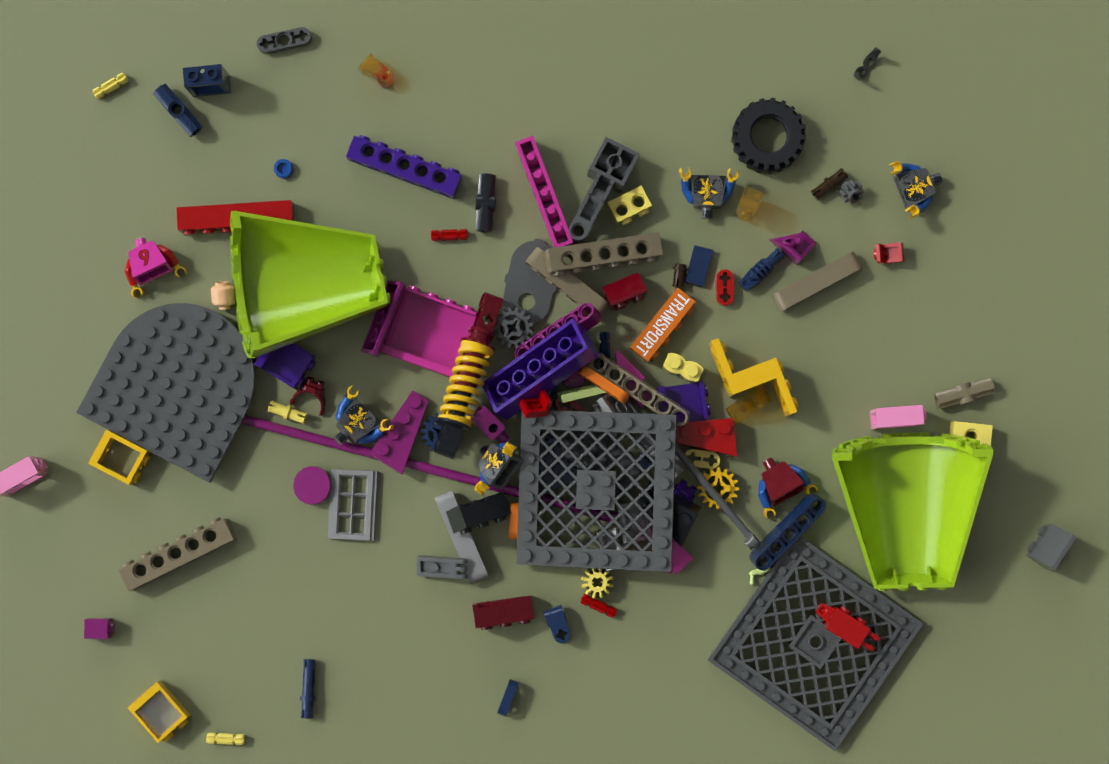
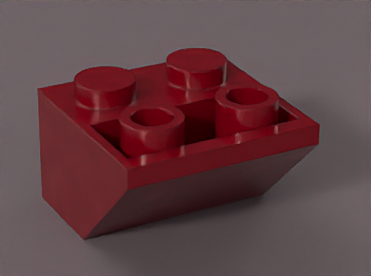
[602,272,648,311]

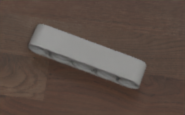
[435,490,489,584]

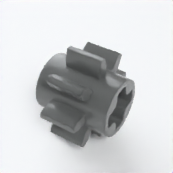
[839,179,864,204]

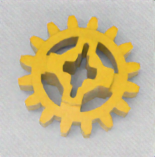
[697,467,739,509]

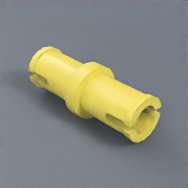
[268,400,308,425]

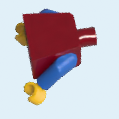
[758,458,818,519]

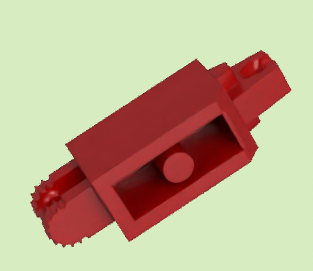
[815,603,881,652]

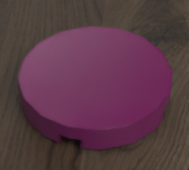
[293,466,332,505]

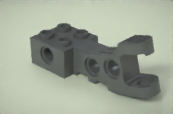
[569,137,640,243]

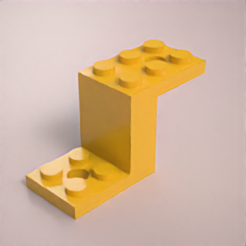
[708,338,799,417]

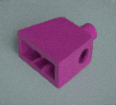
[471,404,510,444]

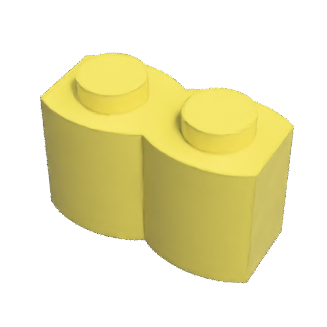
[662,353,704,383]

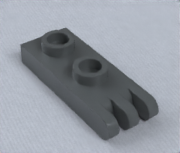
[417,555,467,579]

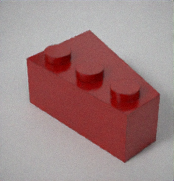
[676,418,737,457]

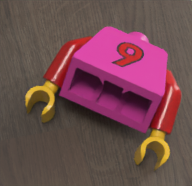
[124,238,187,298]

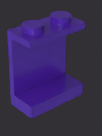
[656,381,711,422]

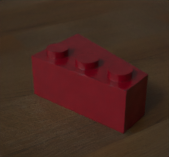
[472,595,534,630]

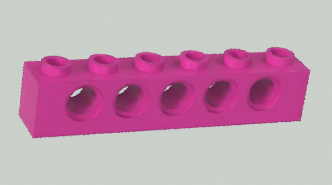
[515,136,573,247]

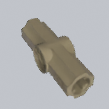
[934,378,995,409]

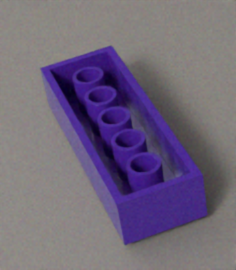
[483,318,599,420]

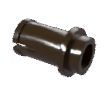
[672,263,688,288]

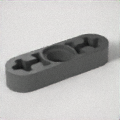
[257,27,312,54]

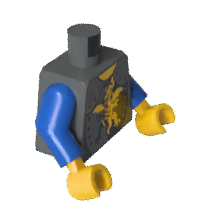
[889,161,943,219]
[679,167,739,219]
[334,385,394,445]
[474,442,523,496]

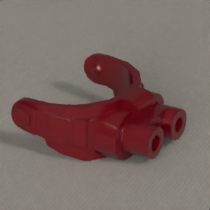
[290,377,326,416]

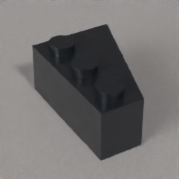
[639,481,702,547]
[446,492,511,535]

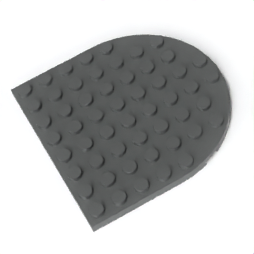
[76,303,256,483]

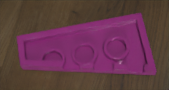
[370,390,429,475]

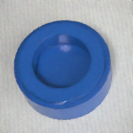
[274,159,293,179]

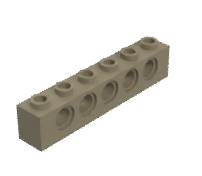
[544,232,663,276]
[119,517,237,591]

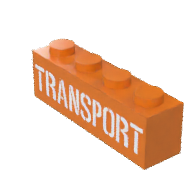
[629,287,696,363]

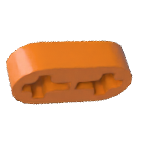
[509,503,518,540]

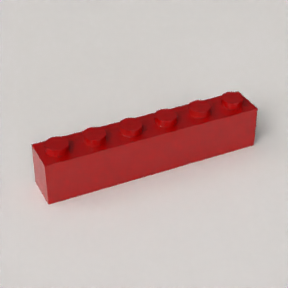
[176,200,295,236]

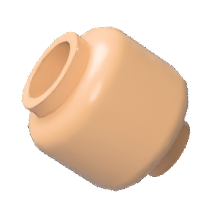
[211,281,236,310]

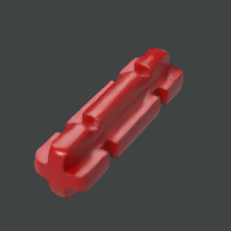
[431,229,468,241]
[580,594,617,618]

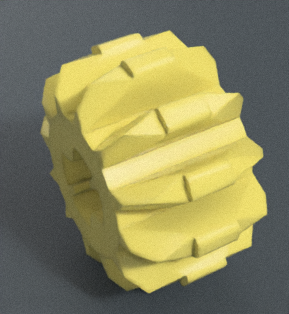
[581,568,614,598]

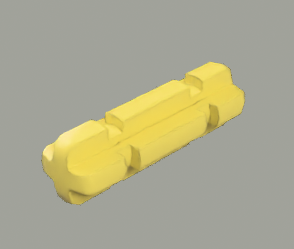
[92,73,129,99]
[206,733,245,745]

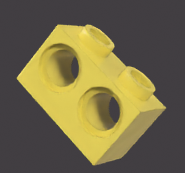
[607,185,652,226]

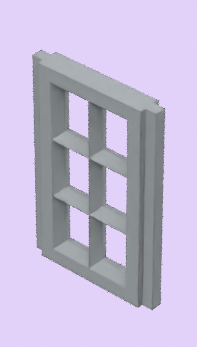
[328,469,378,541]

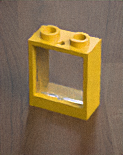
[128,680,191,743]

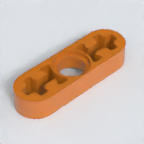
[579,366,630,404]

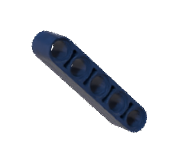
[749,493,826,571]

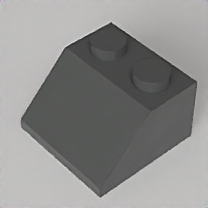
[1026,524,1076,570]

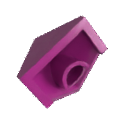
[769,230,816,265]

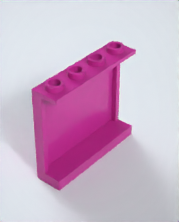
[381,285,477,377]

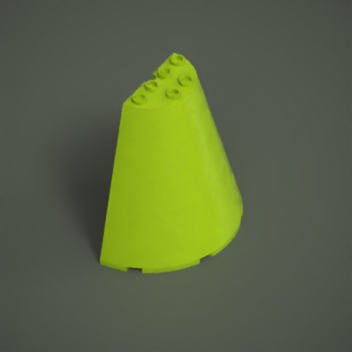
[230,211,390,358]
[832,432,993,591]

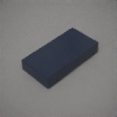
[685,245,713,287]

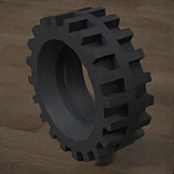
[731,98,806,174]

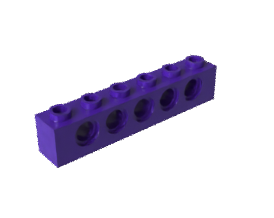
[346,135,462,199]

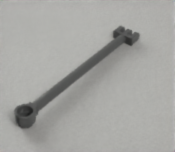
[676,444,761,550]

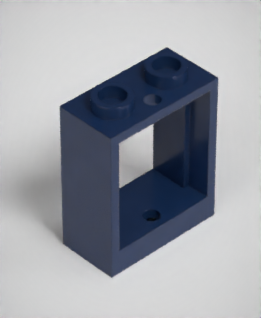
[183,64,231,97]

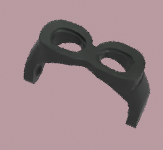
[854,47,881,80]

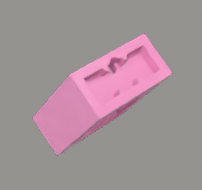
[870,405,927,430]
[0,456,48,497]

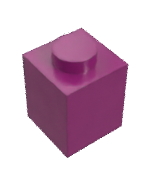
[84,618,115,639]

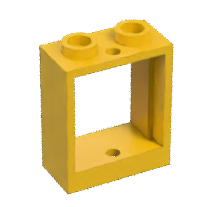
[88,430,151,485]

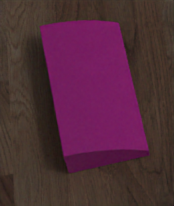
[361,280,406,357]

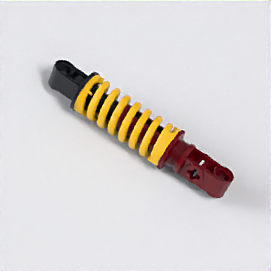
[434,292,503,459]

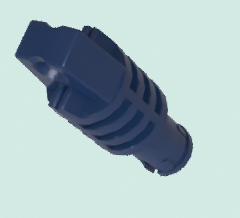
[739,248,785,292]

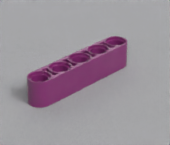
[514,303,602,358]

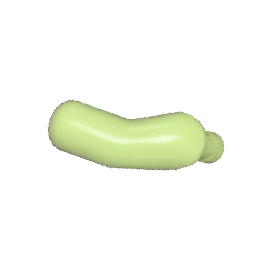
[748,567,771,585]

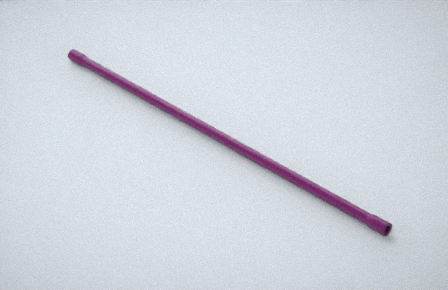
[242,415,618,524]

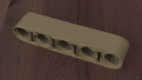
[525,247,609,315]
[772,251,862,312]

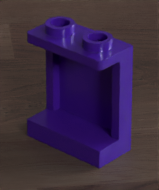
[255,343,316,389]

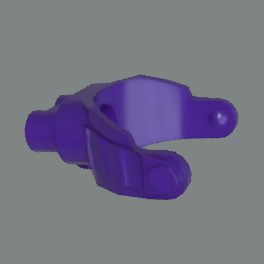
[674,479,697,502]

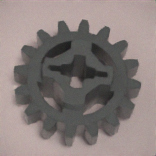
[493,306,535,348]

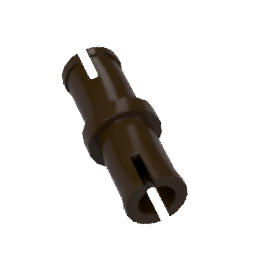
[811,168,848,201]

